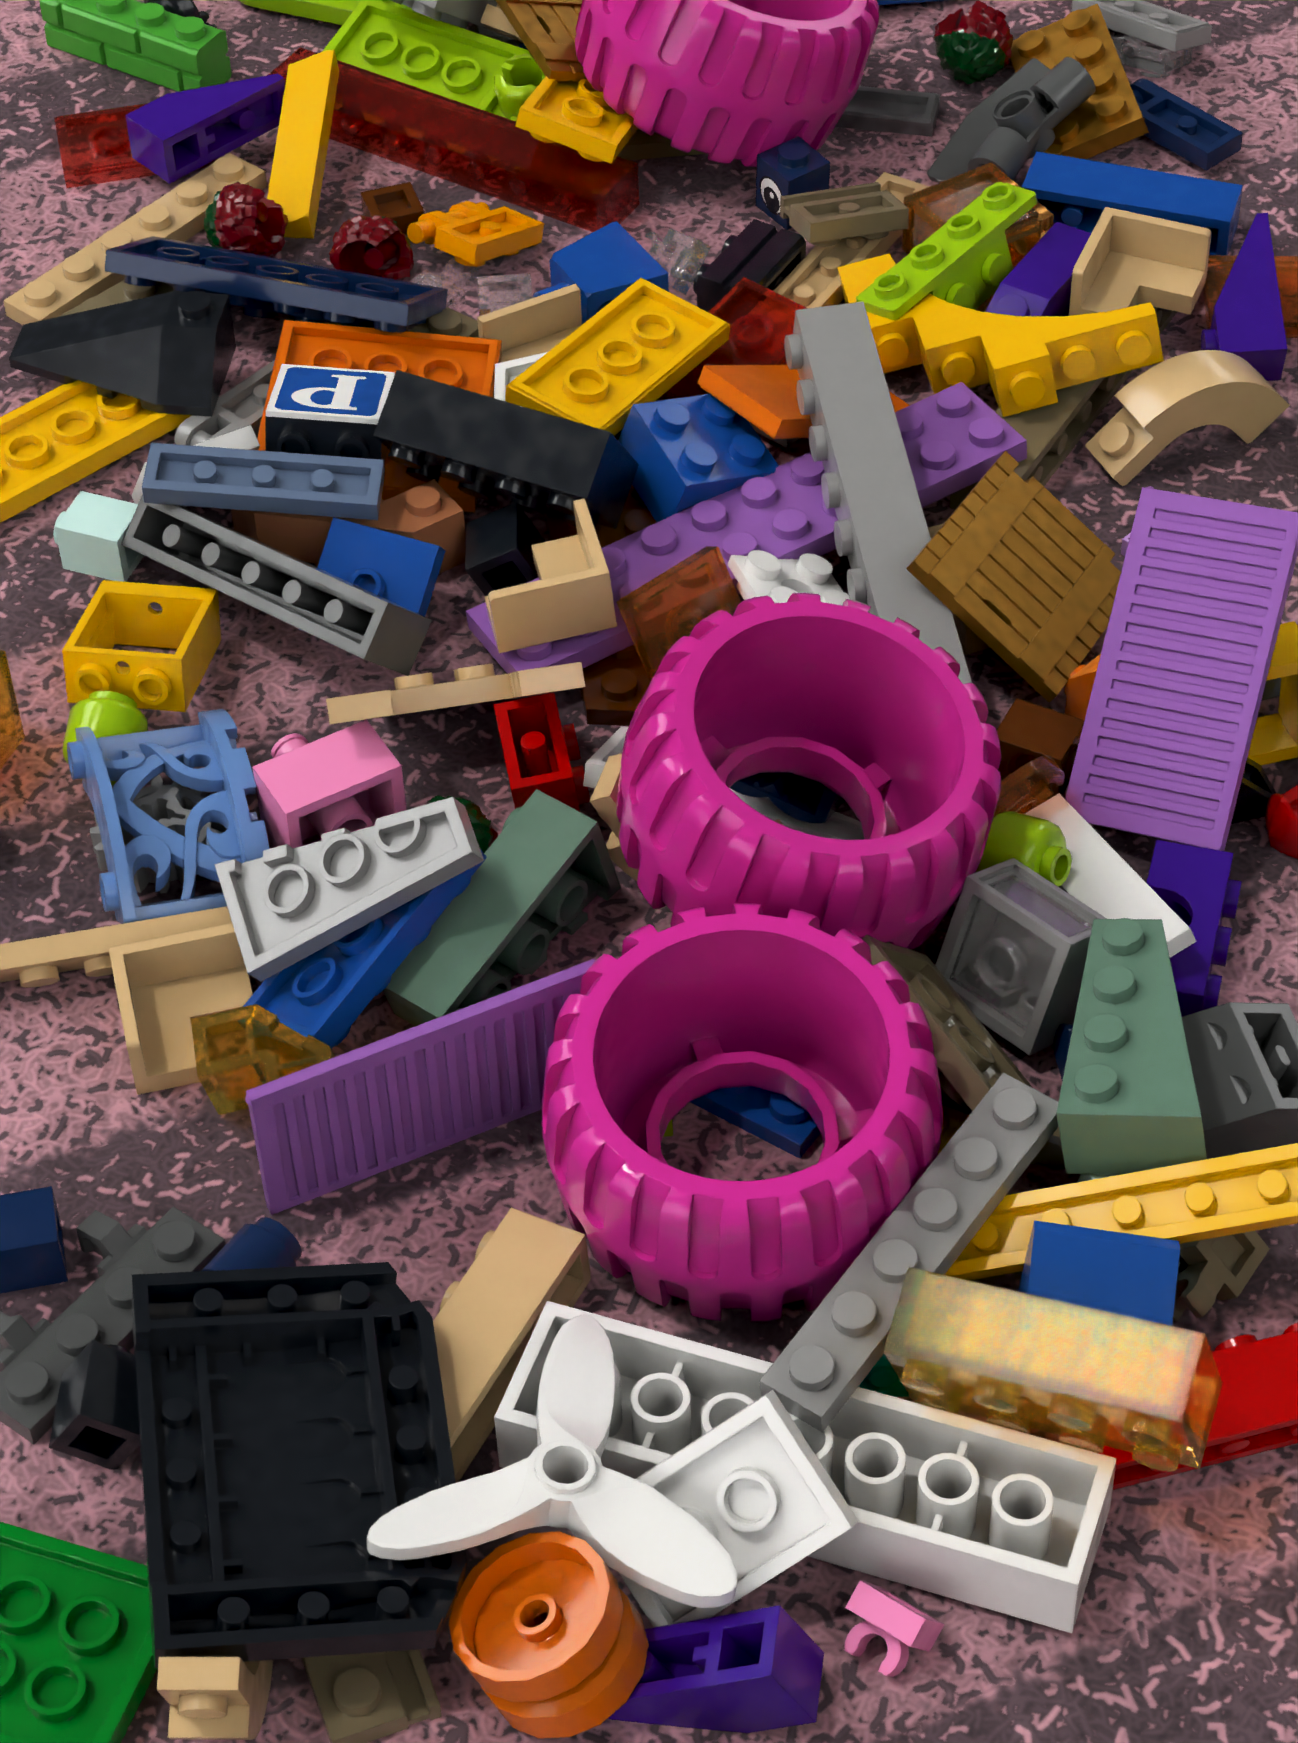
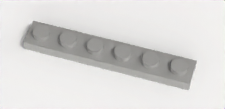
[760,1072,1059,1433]

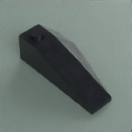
[9,291,236,417]

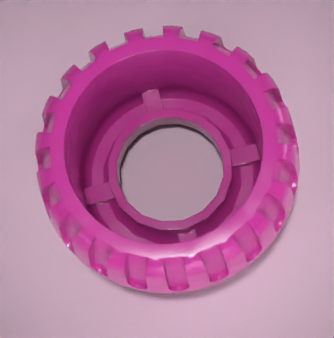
[575,0,879,167]
[616,593,1001,949]
[542,903,943,1322]

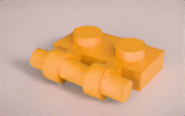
[407,201,544,267]

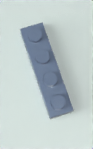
[142,443,385,520]

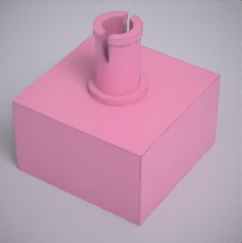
[252,719,407,849]

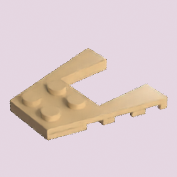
[326,662,585,724]

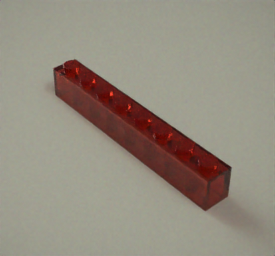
[268,47,639,232]

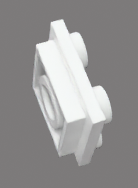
[727,550,850,605]

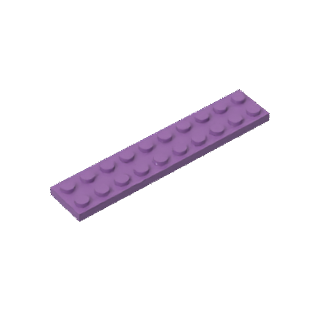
[466,382,1027,674]

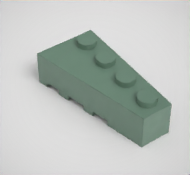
[383,789,621,1026]
[1056,918,1207,1175]

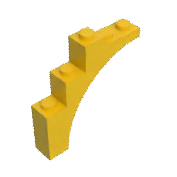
[837,253,1164,417]

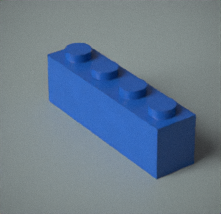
[1019,151,1243,264]

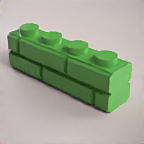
[39,0,232,92]

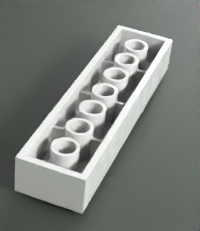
[494,1301,1117,1633]

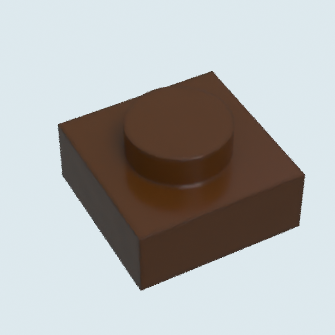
[360,182,424,233]

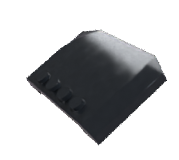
[132,1262,467,1668]

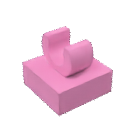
[844,1580,944,1677]

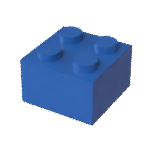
[618,394,779,522]

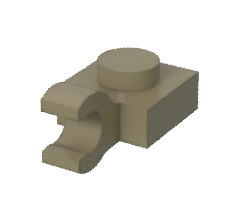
[1173,1231,1270,1322]

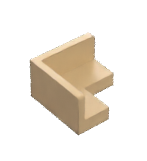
[1069,207,1211,316]
[485,498,617,653]
[108,923,253,1095]

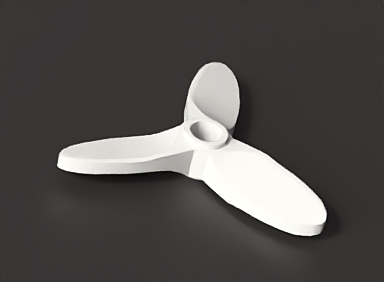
[366,1314,737,1608]

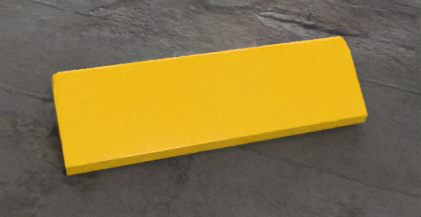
[267,50,339,238]

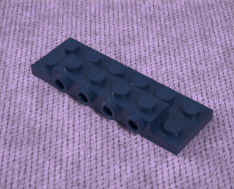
[105,236,448,332]

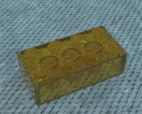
[883,1267,1222,1472]

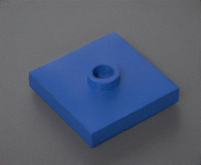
[299,517,446,634]

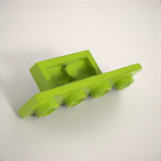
[856,182,1038,320]

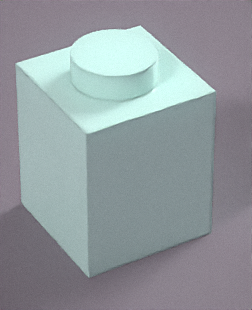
[53,491,144,582]

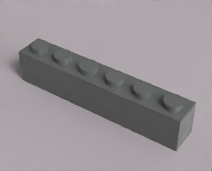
[121,494,432,676]

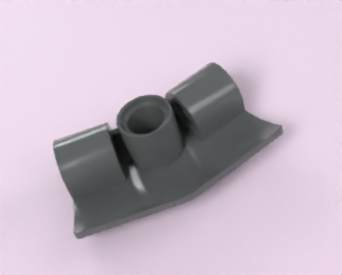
[927,57,1096,193]

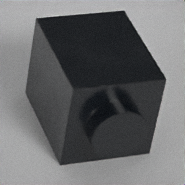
[465,502,545,596]
[49,1340,140,1470]

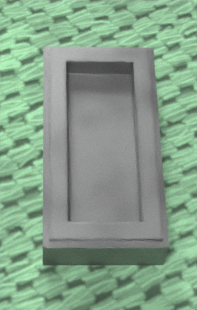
[835,86,940,137]

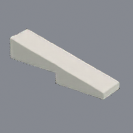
[1025,793,1197,957]

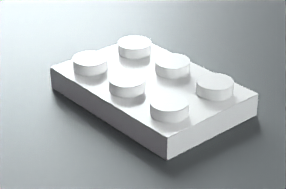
[618,1390,858,1627]

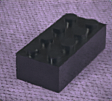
[373,370,639,529]

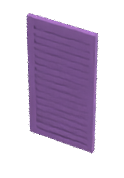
[1065,486,1298,851]
[245,958,596,1215]

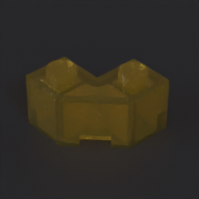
[191,1004,335,1115]

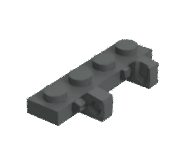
[0,1206,226,1444]

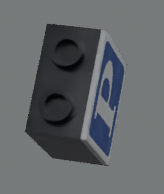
[265,364,395,465]

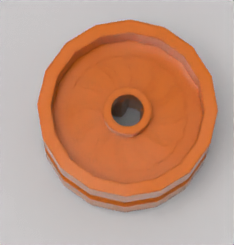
[449,1531,649,1739]

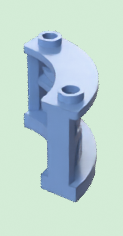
[67,709,270,924]

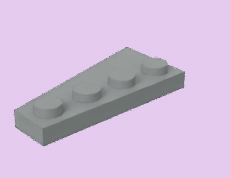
[214,797,484,981]

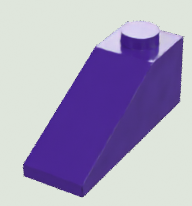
[125,74,285,184]
[1201,213,1287,381]
[985,222,1091,316]
[608,1605,824,1733]

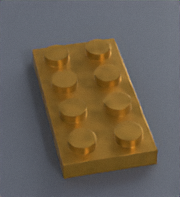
[1010,3,1149,159]

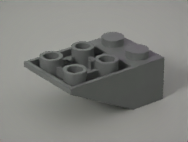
[1182,1002,1298,1159]

